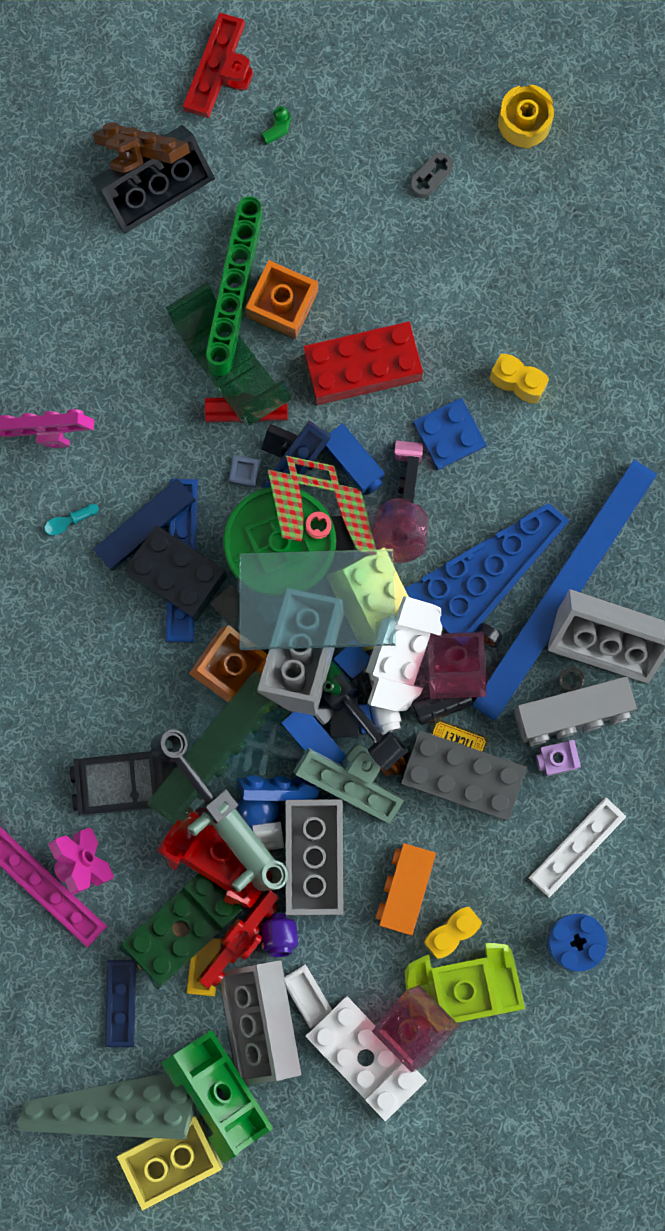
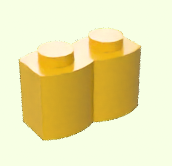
[489,354,549,404]
[424,907,482,959]

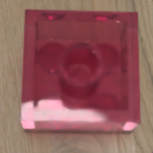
[428,632,486,699]
[372,985,460,1073]

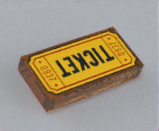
[431,719,489,752]

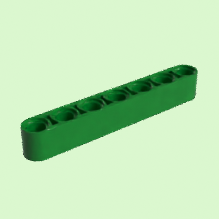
[206,196,262,376]

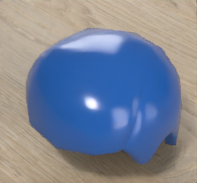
[236,796,281,831]

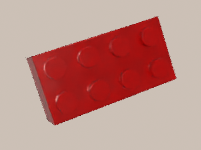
[304,321,423,405]

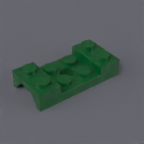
[119,873,243,991]

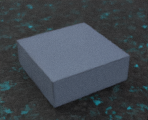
[228,455,261,488]

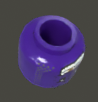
[260,913,298,958]

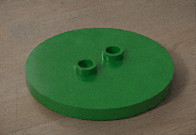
[223,487,336,598]

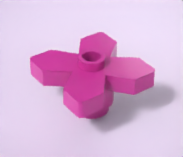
[48,828,114,895]

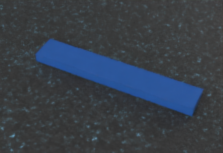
[166,479,198,643]

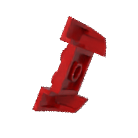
[157,807,272,908]

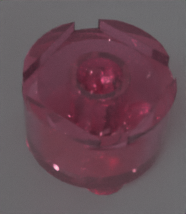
[372,498,429,564]

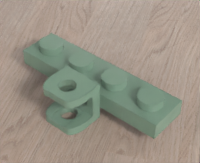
[293,744,404,824]

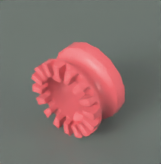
[306,512,331,539]

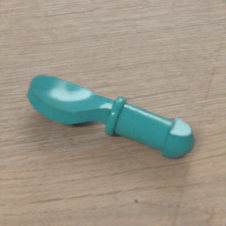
[44,503,99,536]

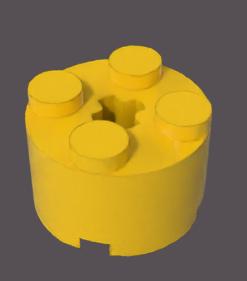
[498,85,554,149]

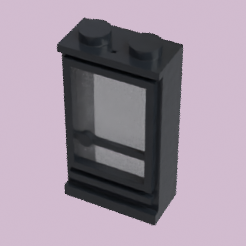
[70,748,182,817]

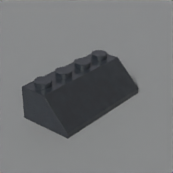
[92,125,215,233]

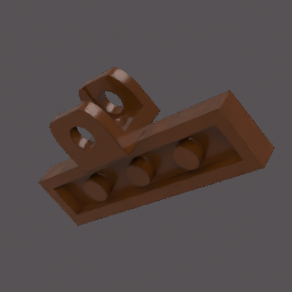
[93,122,190,173]

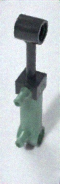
[150,729,288,892]

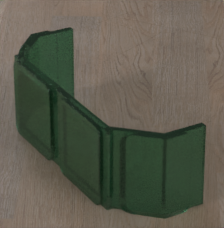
[166,282,292,426]

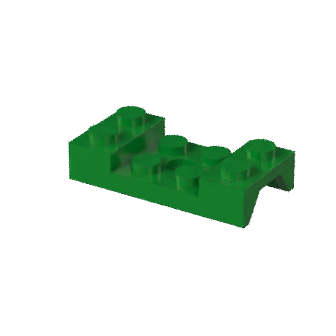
[161,1030,273,1163]

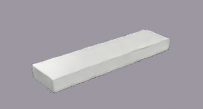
[529,797,626,898]

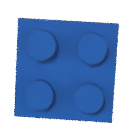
[413,398,487,471]

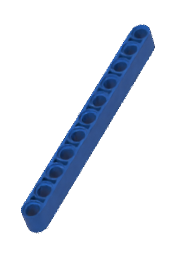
[473,459,657,721]

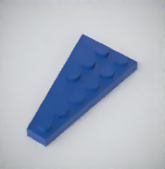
[404,503,570,646]

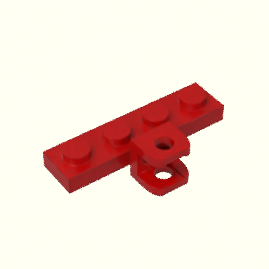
[183,12,253,118]
[196,890,279,989]

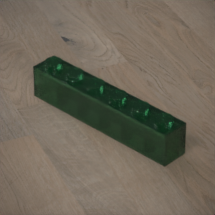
[147,669,278,825]

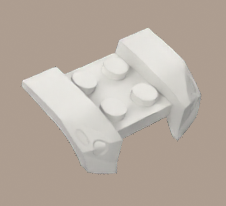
[366,596,442,711]

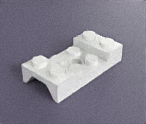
[306,996,427,1121]

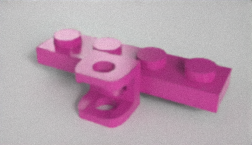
[0,409,94,448]

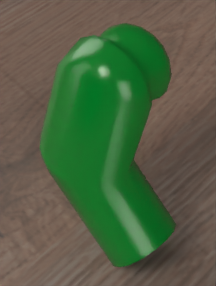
[260,106,291,145]

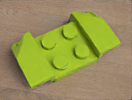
[405,943,525,1031]

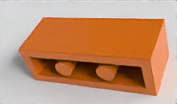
[375,843,436,936]

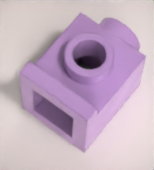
[536,740,581,777]

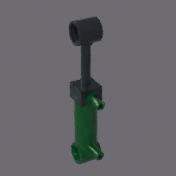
[269,620,408,771]

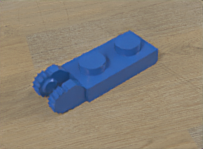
[236,775,319,801]

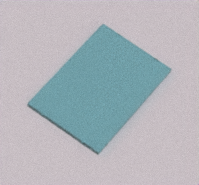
[238,549,397,650]

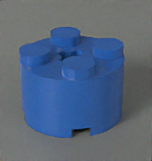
[547,913,607,971]

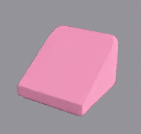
[394,441,423,463]

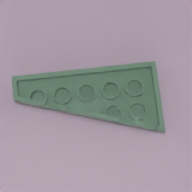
[17,1073,196,1140]

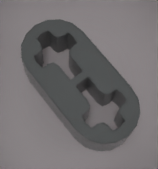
[411,153,453,198]

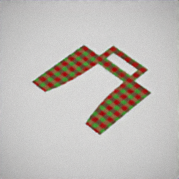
[267,456,378,556]

